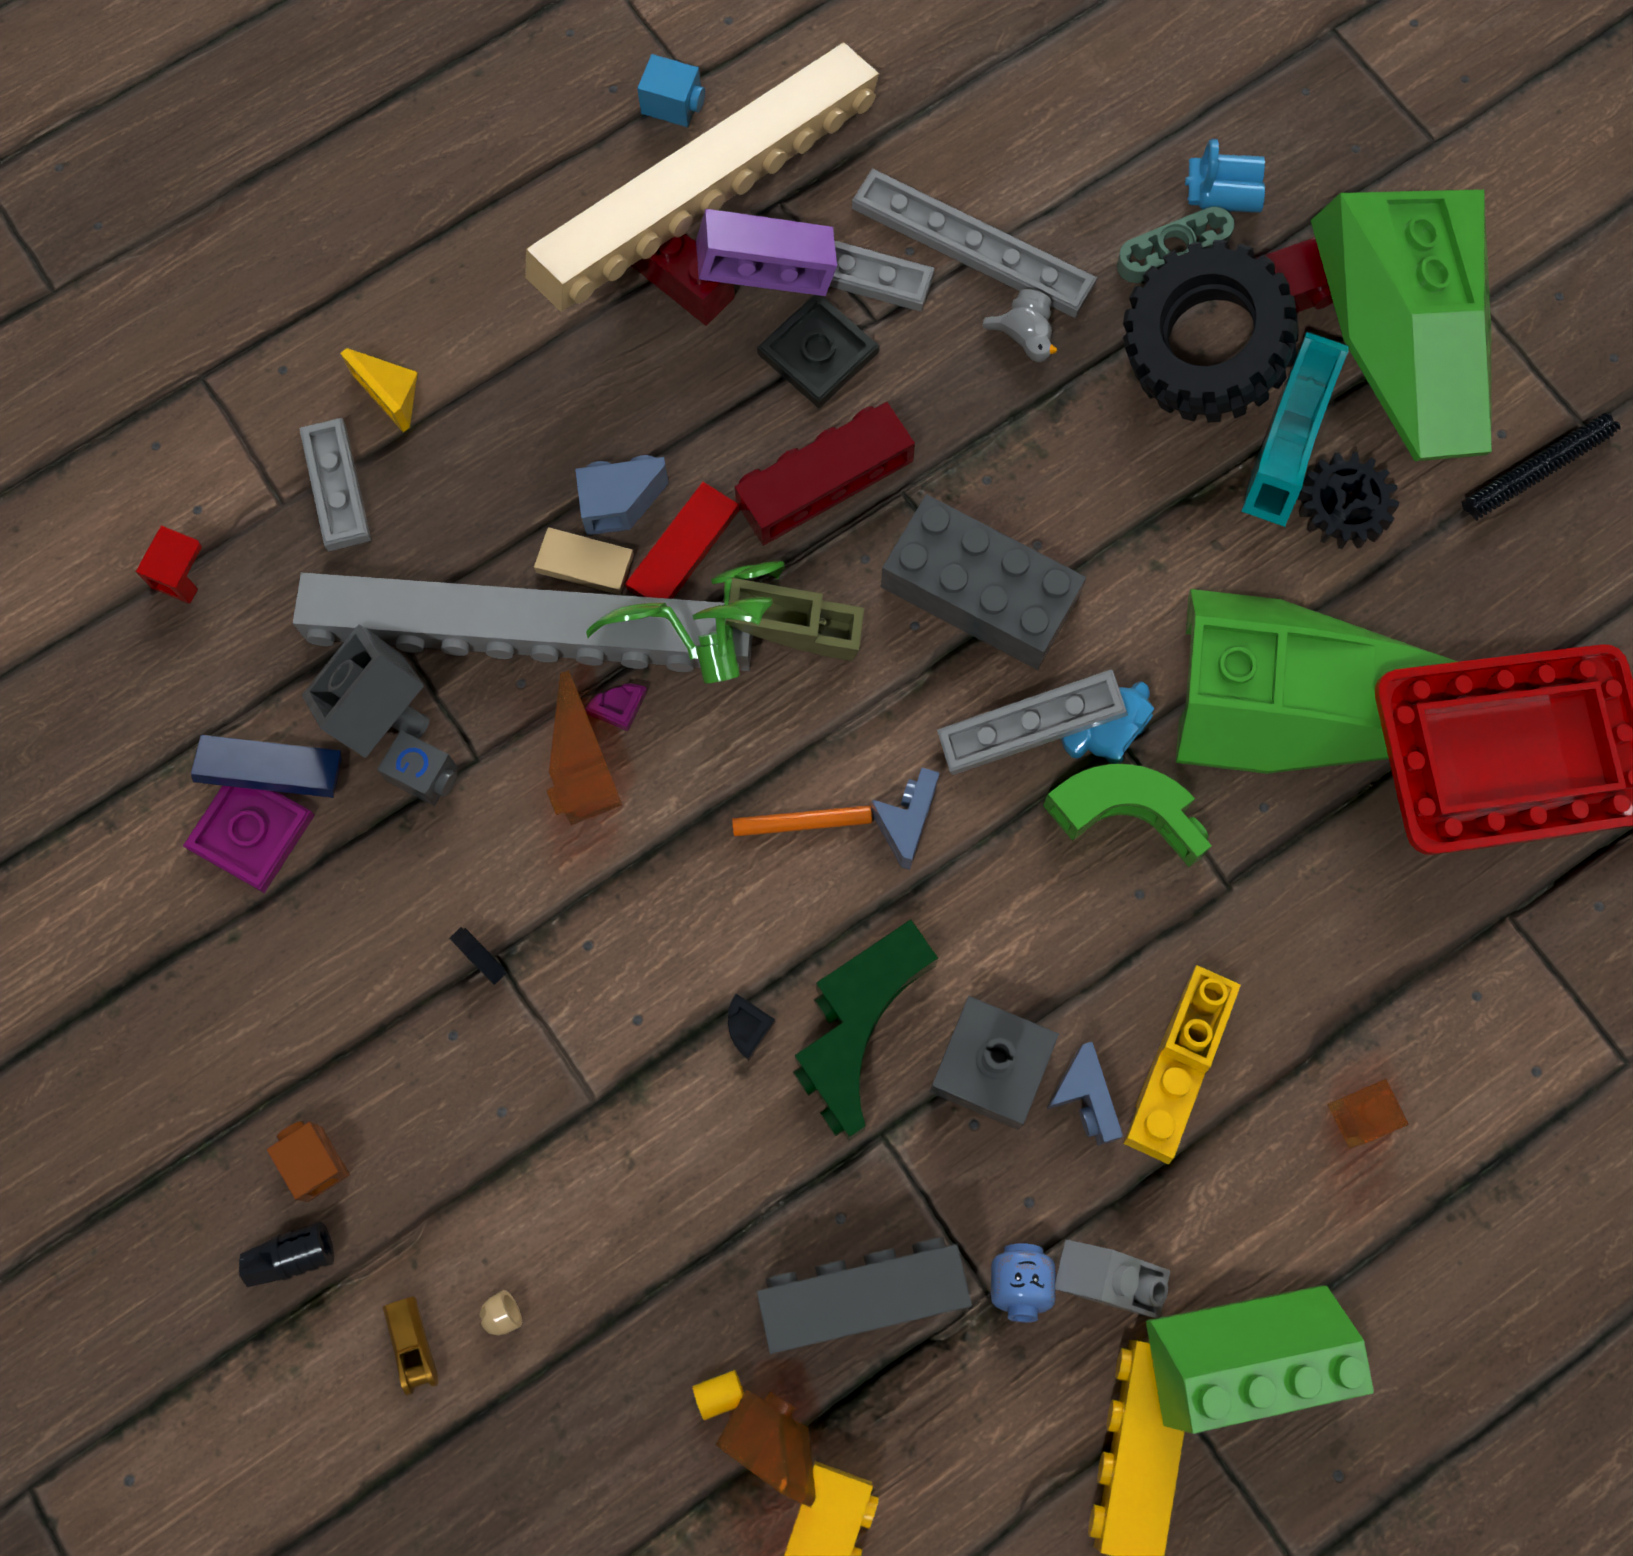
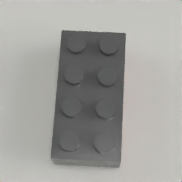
[881,494,1087,670]
[757,1237,972,1354]

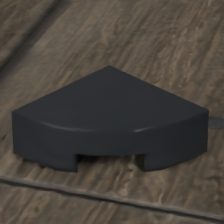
[449,927,506,985]
[728,993,776,1061]

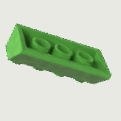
[1146,1285,1374,1434]

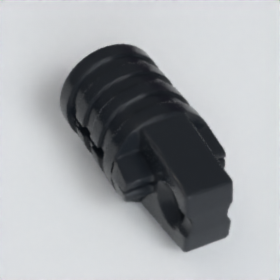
[239,1221,334,1287]

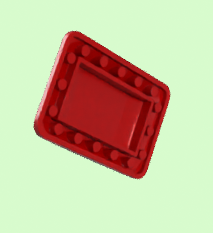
[1374,644,1633,855]

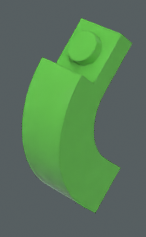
[1043,764,1212,867]

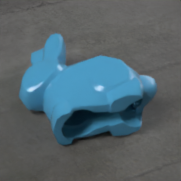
[1061,681,1155,764]

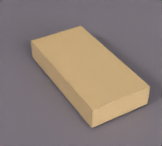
[534,527,634,595]

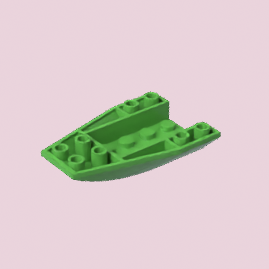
[1175,589,1458,774]

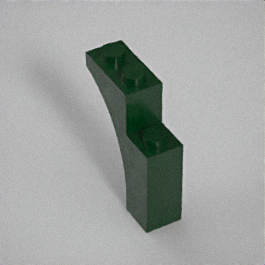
[793,919,938,1141]

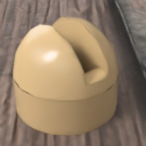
[479,1290,522,1336]

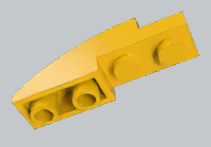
[1123,965,1241,1165]

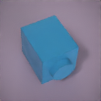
[637,54,705,127]

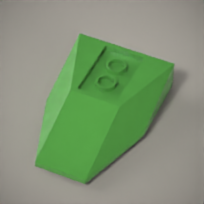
[1311,189,1492,461]

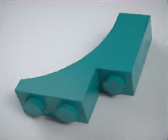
[1241,332,1349,527]

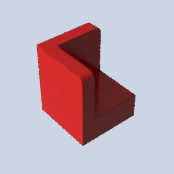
[135,525,202,604]

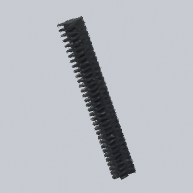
[1462,413,1621,521]

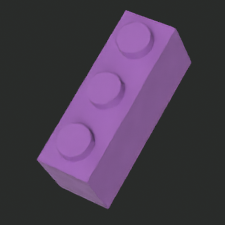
[696,209,837,296]

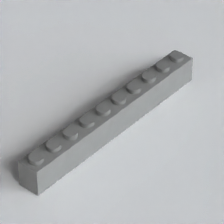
[293,573,753,672]

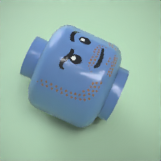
[991,1243,1056,1322]

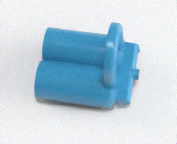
[1185,139,1265,213]

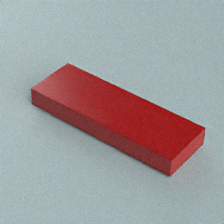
[625,482,740,599]

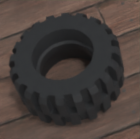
[1123,240,1299,423]

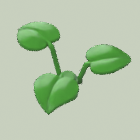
[586,561,785,683]

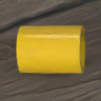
[692,1370,747,1420]

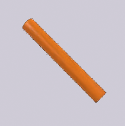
[732,805,872,837]

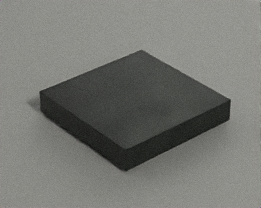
[757,295,879,409]

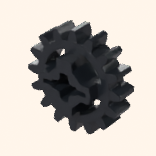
[1297,452,1399,549]

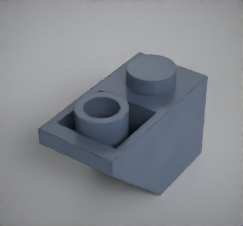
[575,455,669,535]

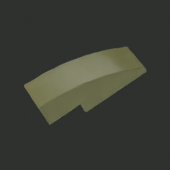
[725,578,864,661]

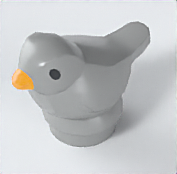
[983,289,1057,362]

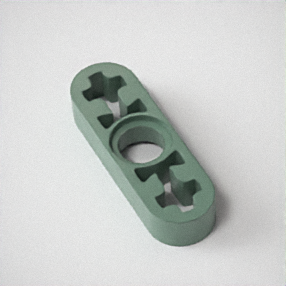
[1117,207,1234,283]

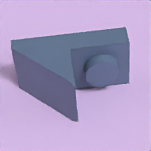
[871,767,939,870]
[1046,1042,1123,1146]

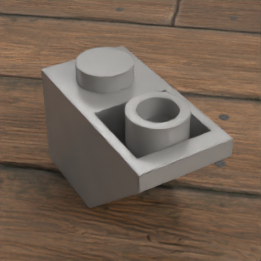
[1055,1239,1171,1319]

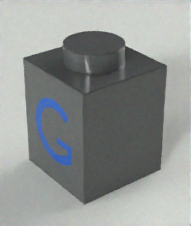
[377,730,457,806]

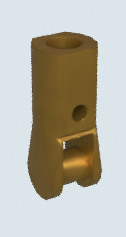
[383,1296,439,1395]

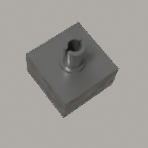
[302,624,429,758]
[929,996,1059,1130]

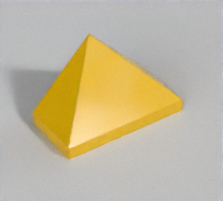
[340,348,418,433]

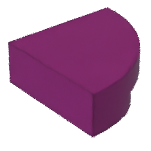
[585,684,647,731]

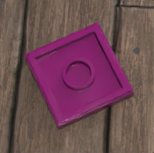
[183,786,315,894]

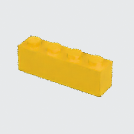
[1088,1340,1184,1556]
[784,1461,879,1556]

